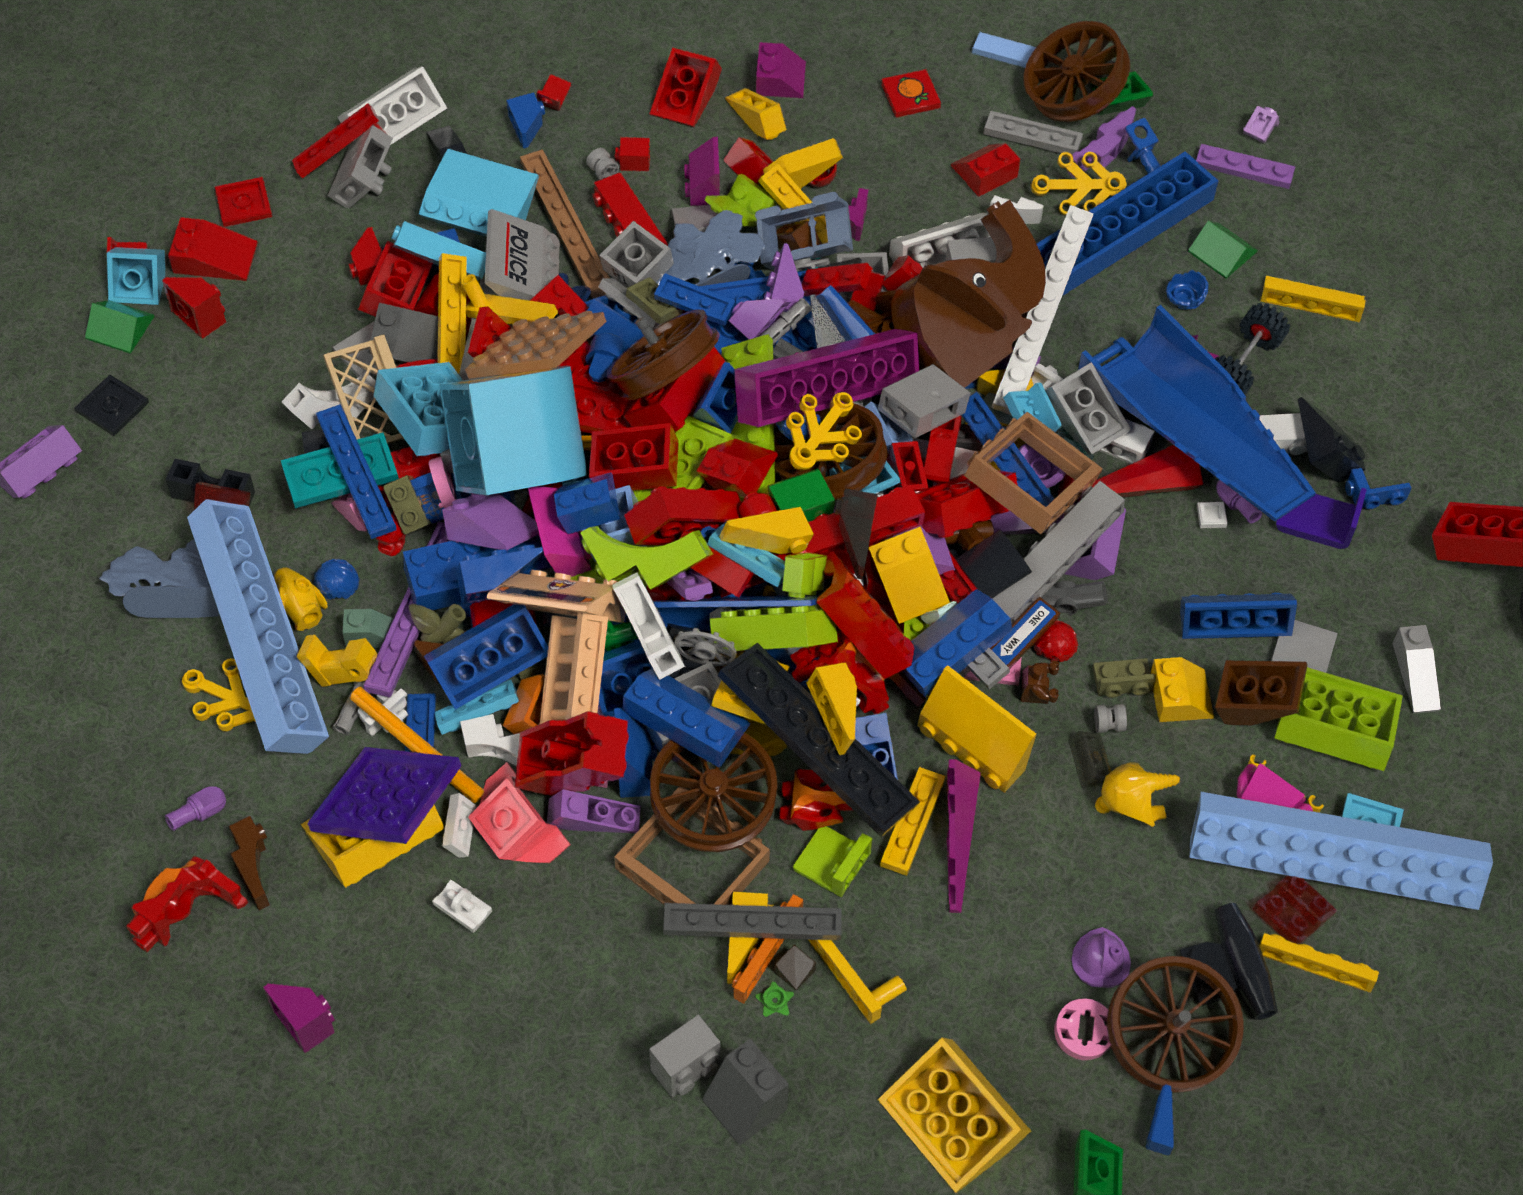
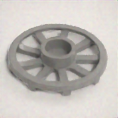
[774,258,830,271]
[674,628,737,666]

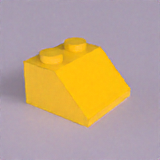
[1150,657,1214,722]

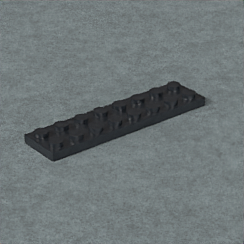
[717,642,920,837]

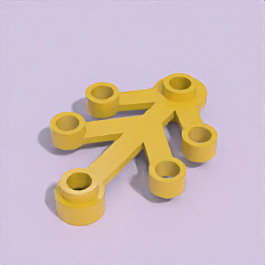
[1031,152,1126,215]
[786,392,862,470]
[182,658,256,731]

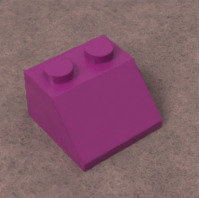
[756,42,806,98]
[684,137,720,206]
[263,984,335,1053]

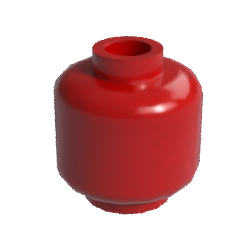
[739,492,778,518]

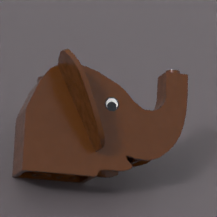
[875,200,1046,388]

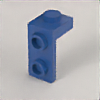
[1345,468,1411,509]

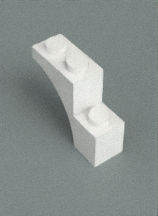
[282,371,376,429]
[612,572,685,680]
[460,714,537,793]

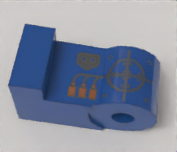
[410,472,444,524]

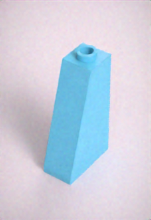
[391,221,486,281]

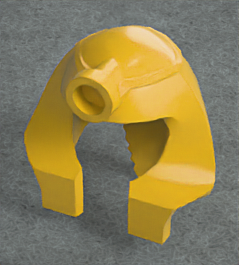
[1095,762,1180,827]

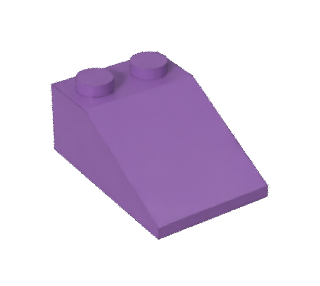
[442,493,539,550]

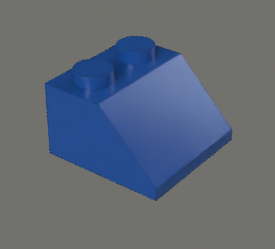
[693,362,738,434]
[554,472,620,534]

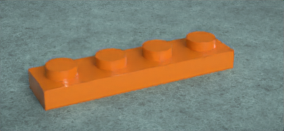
[732,894,803,1004]

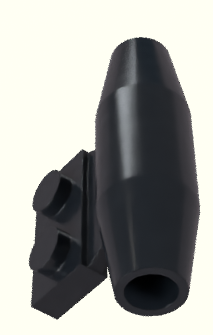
[1180,903,1278,1020]

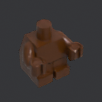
[1021,661,1059,704]

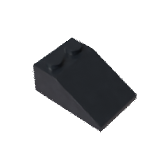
[1298,397,1365,482]

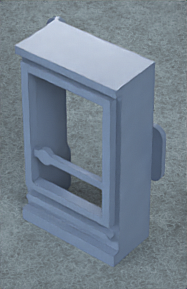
[755,192,853,270]

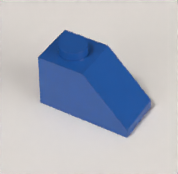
[507,92,545,149]

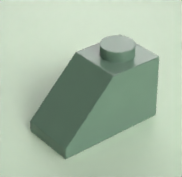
[343,609,394,648]

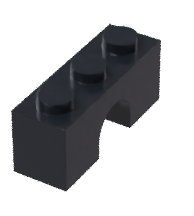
[165,459,255,506]

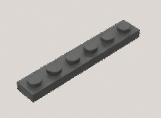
[663,903,842,940]

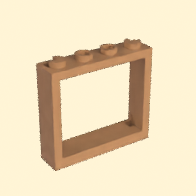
[964,412,1103,534]
[614,786,770,905]

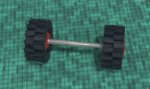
[1215,303,1290,395]

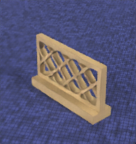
[323,335,404,444]

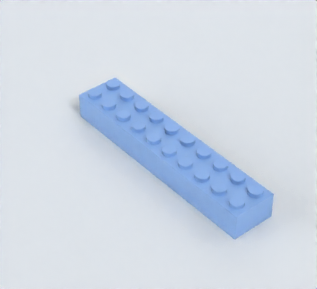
[187,499,329,754]
[1189,792,1493,910]

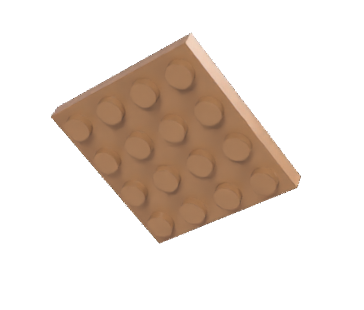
[465,311,607,378]

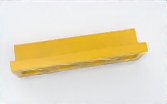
[1261,276,1366,322]

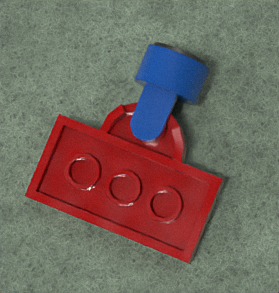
[572,333,636,433]

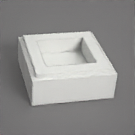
[1197,502,1227,528]

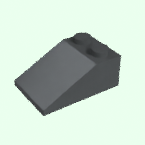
[368,303,438,362]

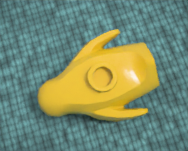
[274,567,328,631]

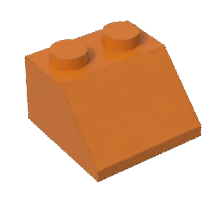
[503,674,545,734]

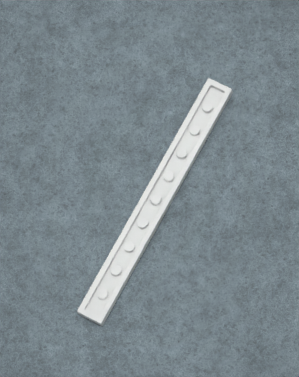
[991,205,1094,415]

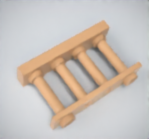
[540,613,608,724]

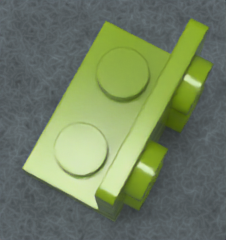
[705,174,777,227]
[793,826,872,897]

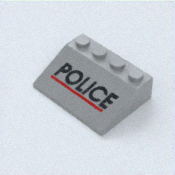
[485,209,560,301]

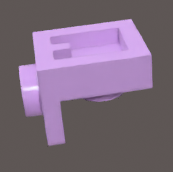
[1243,106,1279,143]

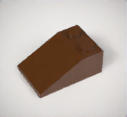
[1215,660,1308,726]

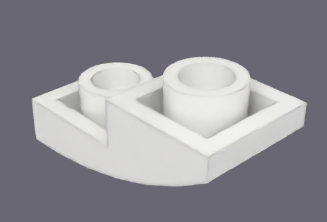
[990,195,1044,224]

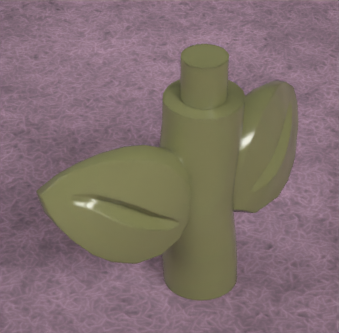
[409,604,466,644]

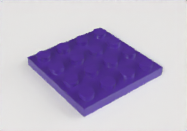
[307,747,462,844]

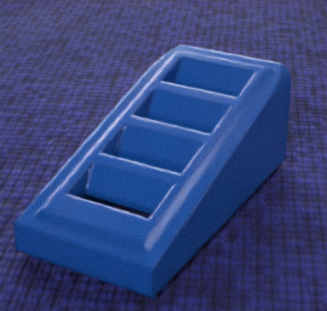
[1145,1084,1174,1156]

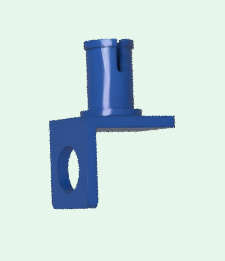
[1125,118,1160,174]

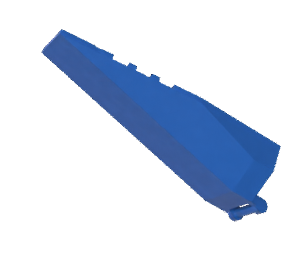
[1078,305,1316,521]

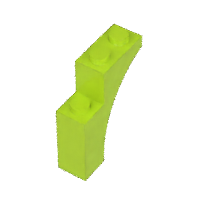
[581,526,713,589]

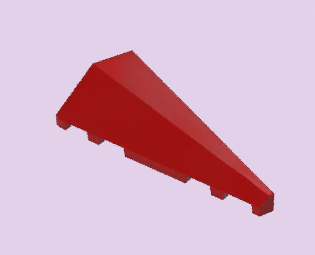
[1078,445,1203,500]

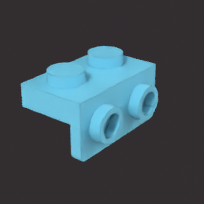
[1003,383,1062,432]

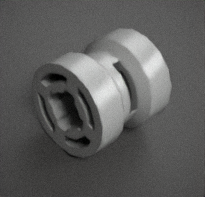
[586,148,619,180]
[1094,704,1127,733]

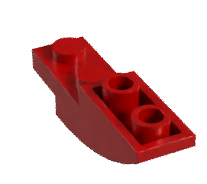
[924,415,962,483]

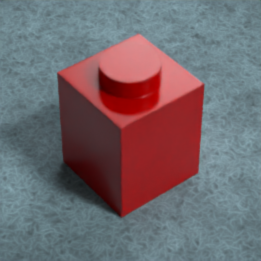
[615,137,650,171]

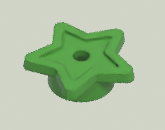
[756,981,794,1017]

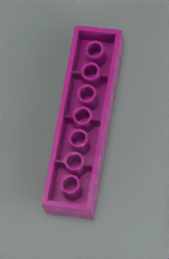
[734,329,919,427]

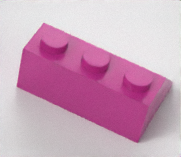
[528,486,592,577]

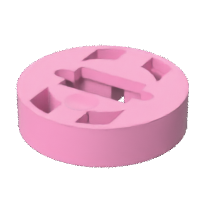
[429,456,457,508]
[1054,999,1111,1060]

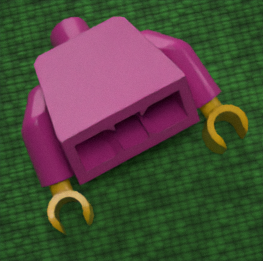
[1236,754,1324,813]

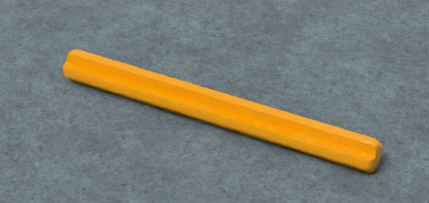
[350,687,484,803]

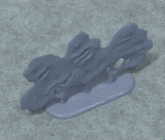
[656,210,766,286]
[99,539,220,618]

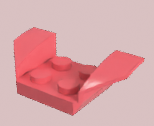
[468,762,571,863]

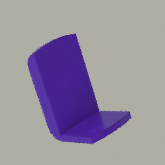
[1276,488,1367,549]

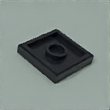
[74,375,149,436]

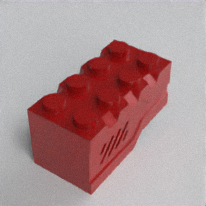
[515,711,629,796]

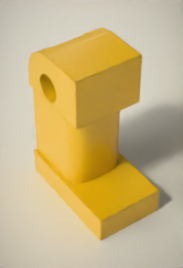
[296,634,377,687]

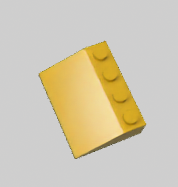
[918,665,1037,793]
[301,805,445,888]
[878,1038,1031,1193]

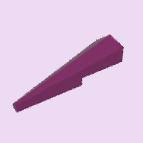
[947,759,981,913]

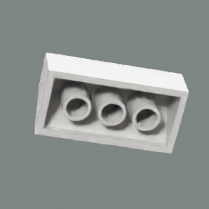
[338,66,447,144]
[889,213,990,268]

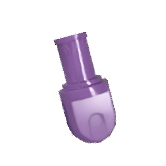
[1217,480,1262,523]
[165,786,226,831]

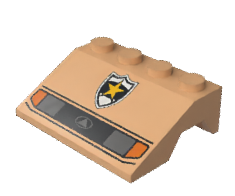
[487,570,626,623]

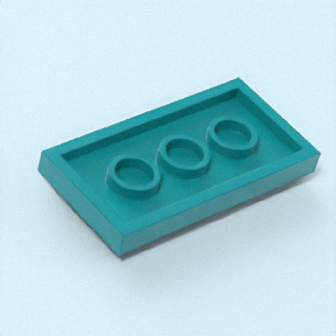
[281,432,398,508]

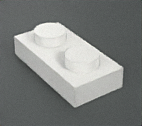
[442,793,476,857]

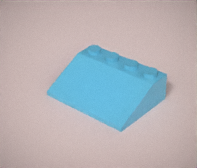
[419,149,539,237]
[374,362,463,456]

